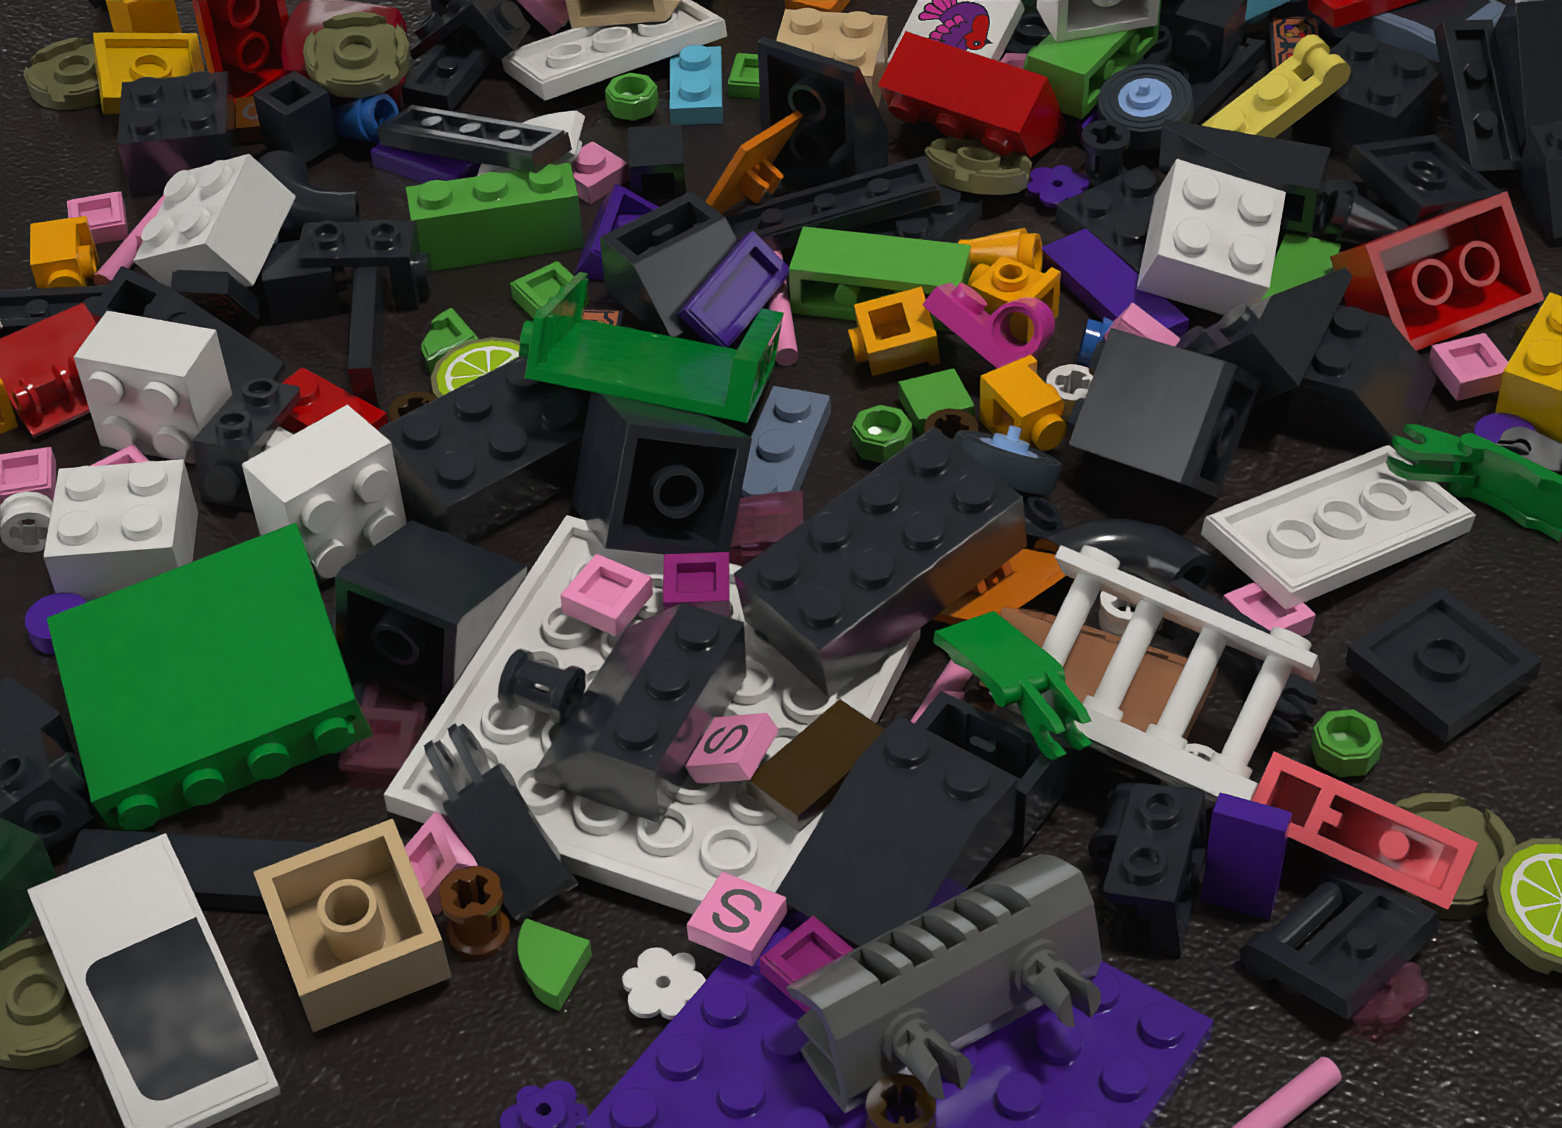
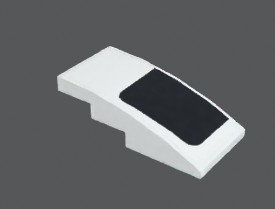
[27,833,281,1128]

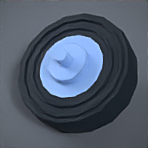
[1097,64,1194,151]
[953,425,1061,495]

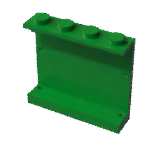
[519,272,784,423]
[47,522,374,831]

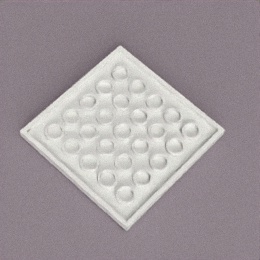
[384,515,920,914]

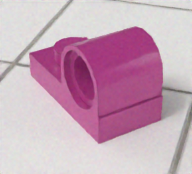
[922,282,1055,368]

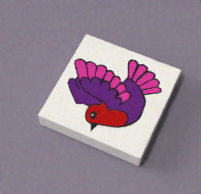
[887,0,1025,64]

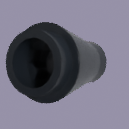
[1318,189,1408,246]

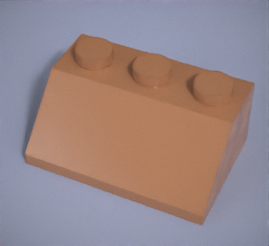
[979,607,1219,740]

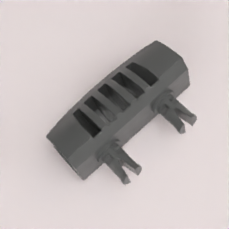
[786,854,1102,1113]

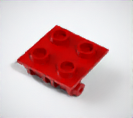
[0,303,96,438]

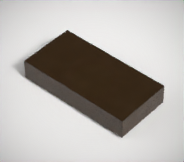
[746,699,885,831]

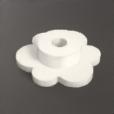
[622,947,706,1020]

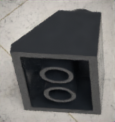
[534,603,747,824]

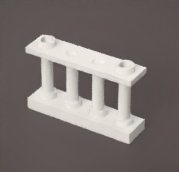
[989,545,1320,804]

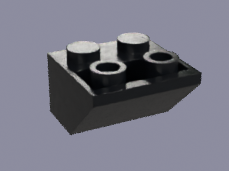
[600,191,738,339]
[915,691,1093,847]

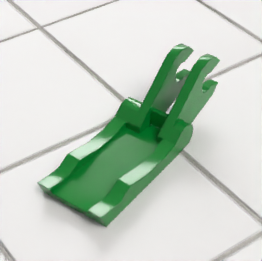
[1386,424,1562,543]
[933,611,1093,761]

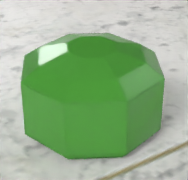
[605,73,658,121]
[852,405,912,463]
[1311,709,1383,777]

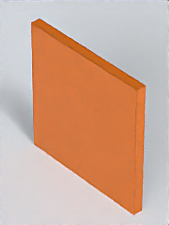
[705,110,803,213]
[931,549,1066,624]

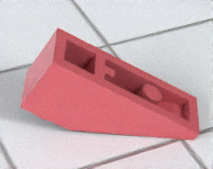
[1252,752,1479,910]

